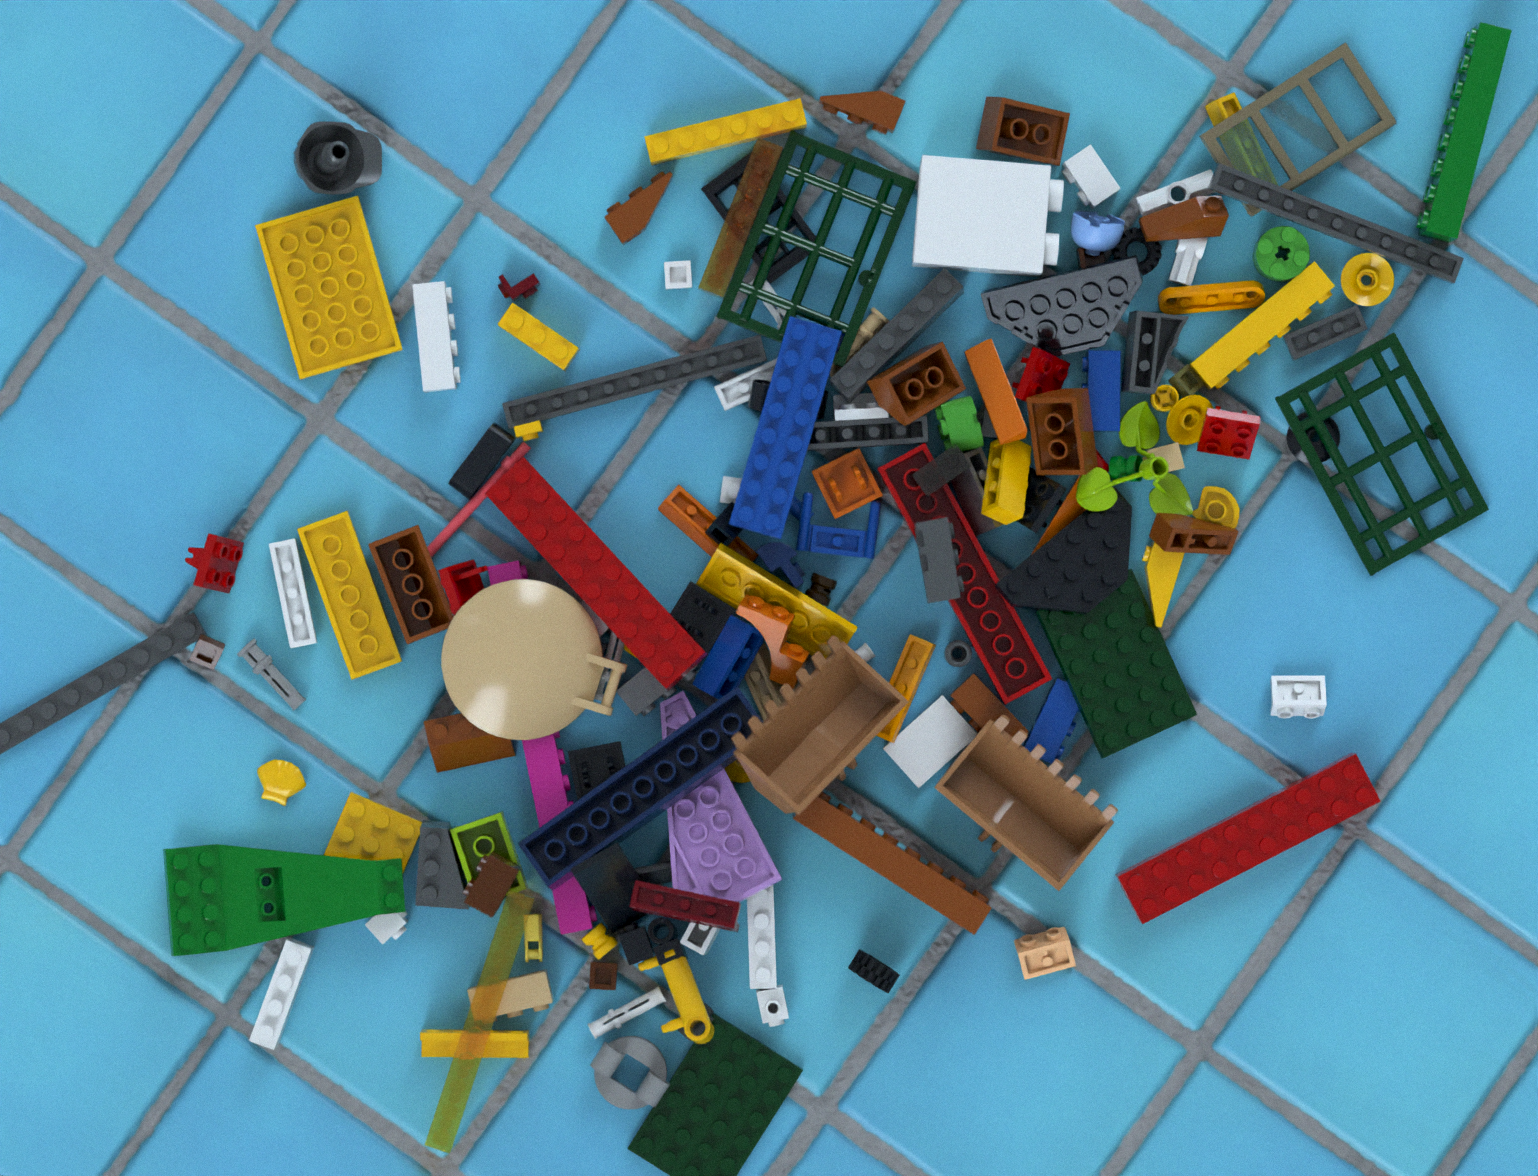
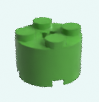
[1252,226,1310,282]
[934,396,984,456]

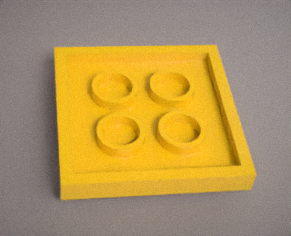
[324,792,422,873]

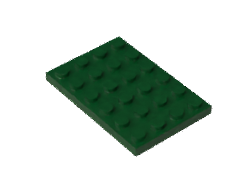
[1035,569,1197,759]
[627,1012,803,1176]

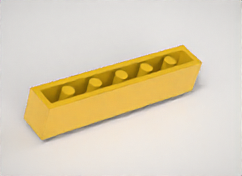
[644,98,807,166]
[1189,261,1335,390]

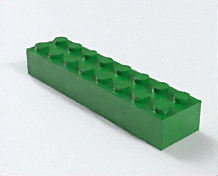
[1416,22,1512,243]

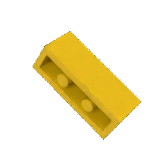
[497,302,580,371]
[981,439,1032,525]

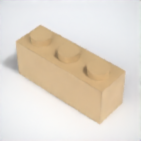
[467,969,554,1024]

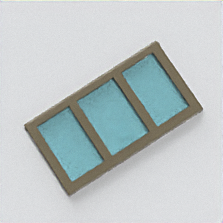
[1199,42,1396,217]

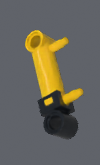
[638,917,714,1044]

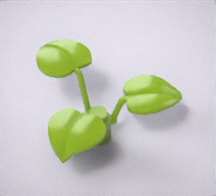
[1076,401,1193,516]

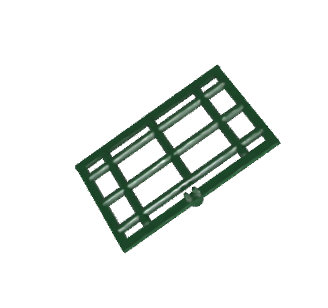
[716,130,917,367]
[1275,332,1489,576]

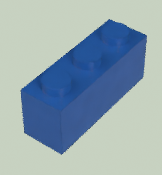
[1081,350,1121,432]
[692,615,765,700]
[1023,678,1081,764]

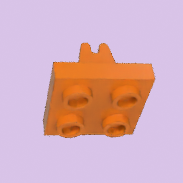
[811,448,883,519]

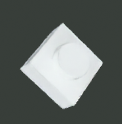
[664,260,692,290]
[720,476,742,504]

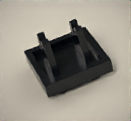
[1016,467,1066,534]
[670,581,736,654]
[568,741,626,800]

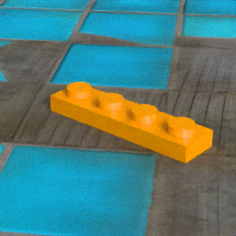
[876,634,936,743]

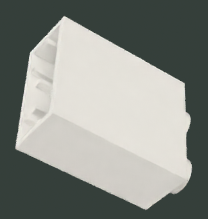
[912,155,1064,277]

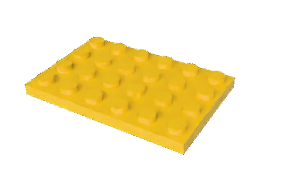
[255,195,403,380]

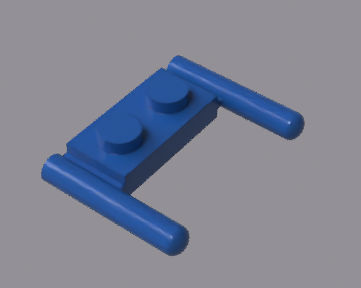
[796,492,881,559]

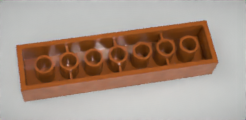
[792,791,992,935]

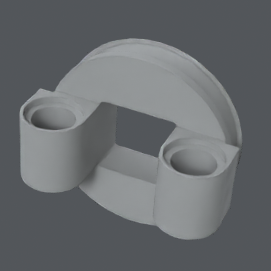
[590,1036,670,1110]

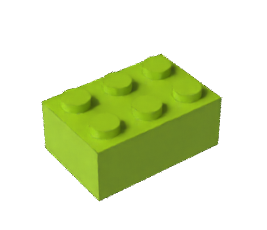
[450,811,528,896]

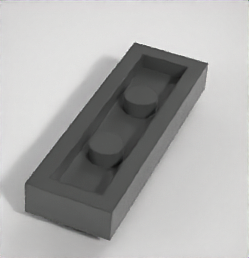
[1282,304,1368,361]

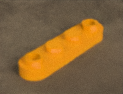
[1158,280,1265,315]

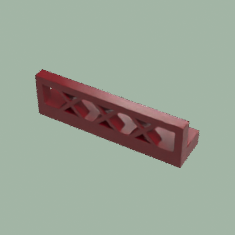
[629,880,741,932]

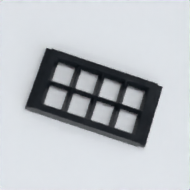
[701,151,816,284]

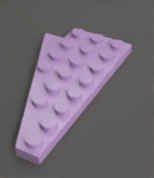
[660,691,783,902]

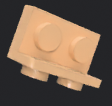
[1014,927,1076,980]

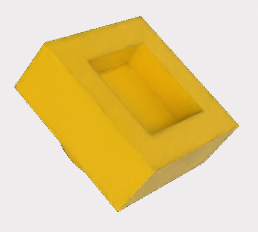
[514,420,543,442]

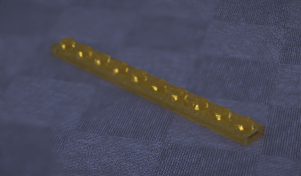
[425,890,535,1154]

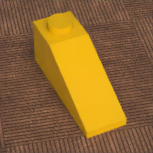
[1142,542,1184,628]

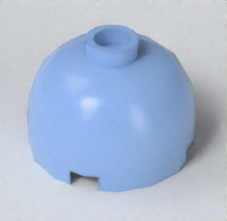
[1071,210,1125,256]

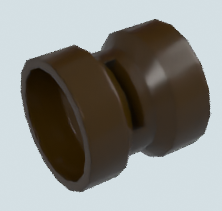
[805,572,837,607]

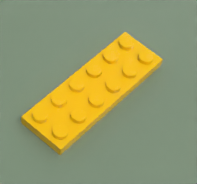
[297,511,402,680]
[696,543,858,659]

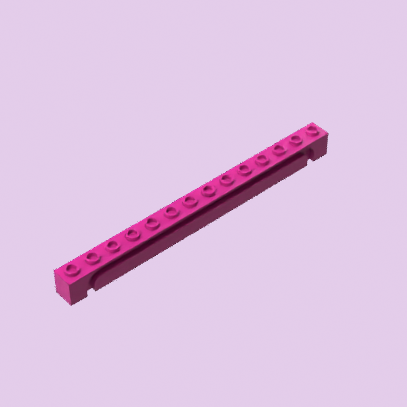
[487,560,597,935]

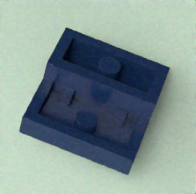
[756,542,806,588]

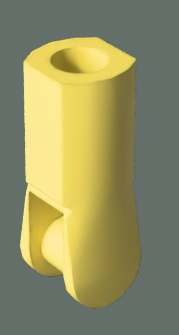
[524,913,543,962]

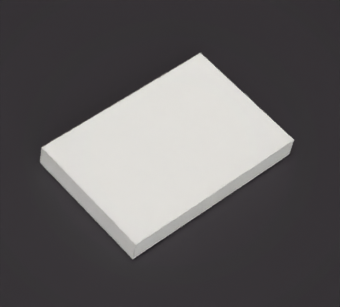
[883,695,977,788]

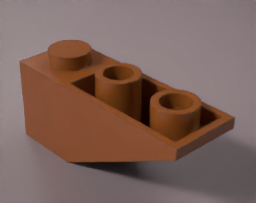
[819,91,906,135]
[604,171,673,245]

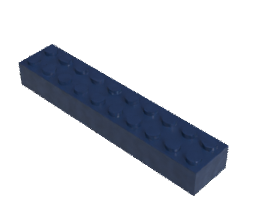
[518,686,763,891]

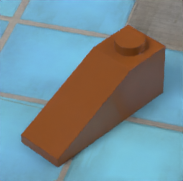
[1138,195,1229,242]
[1149,513,1239,555]

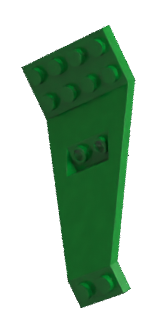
[163,844,406,956]

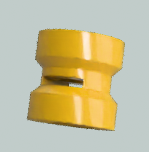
[1150,385,1179,412]
[581,922,618,960]

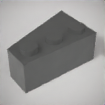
[1121,311,1189,395]
[914,517,964,603]
[415,820,470,909]

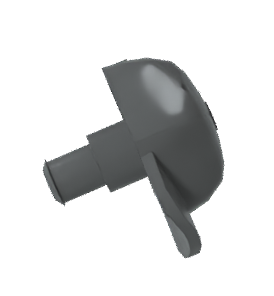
[293,122,382,194]

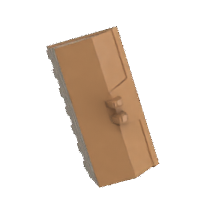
[732,635,908,814]
[934,714,1118,891]

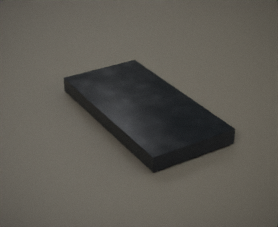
[571,842,649,934]

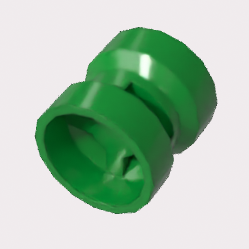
[1109,455,1143,482]

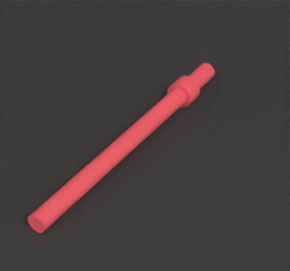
[427,442,531,558]

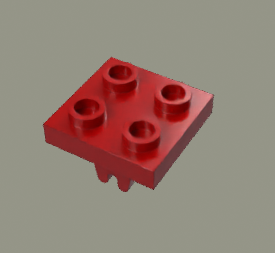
[1011,347,1070,403]
[1197,406,1260,460]
[185,533,244,594]
[438,559,488,616]

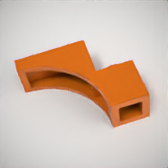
[736,594,810,689]

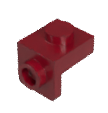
[497,273,540,301]

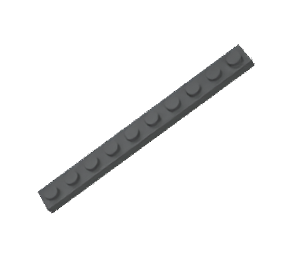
[1208,163,1464,284]
[502,335,767,430]
[0,612,207,755]

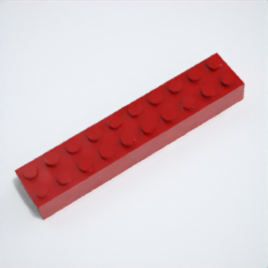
[877,443,1052,704]
[484,457,708,691]
[1115,753,1381,924]

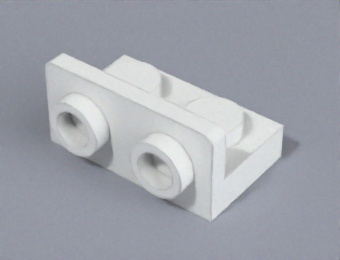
[833,393,889,421]
[1270,676,1327,719]

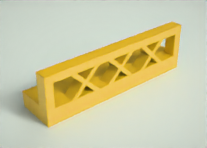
[420,1029,529,1058]

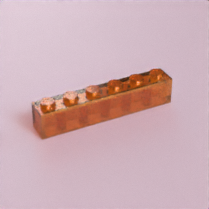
[698,137,783,299]

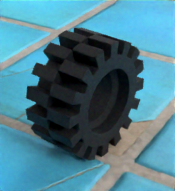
[1112,227,1162,276]
[848,949,900,993]

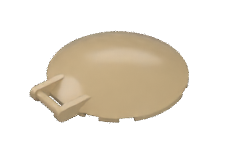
[441,579,628,740]

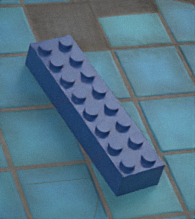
[729,316,842,540]

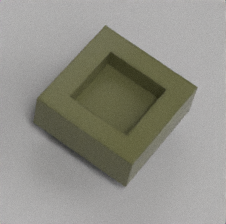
[1168,364,1204,398]

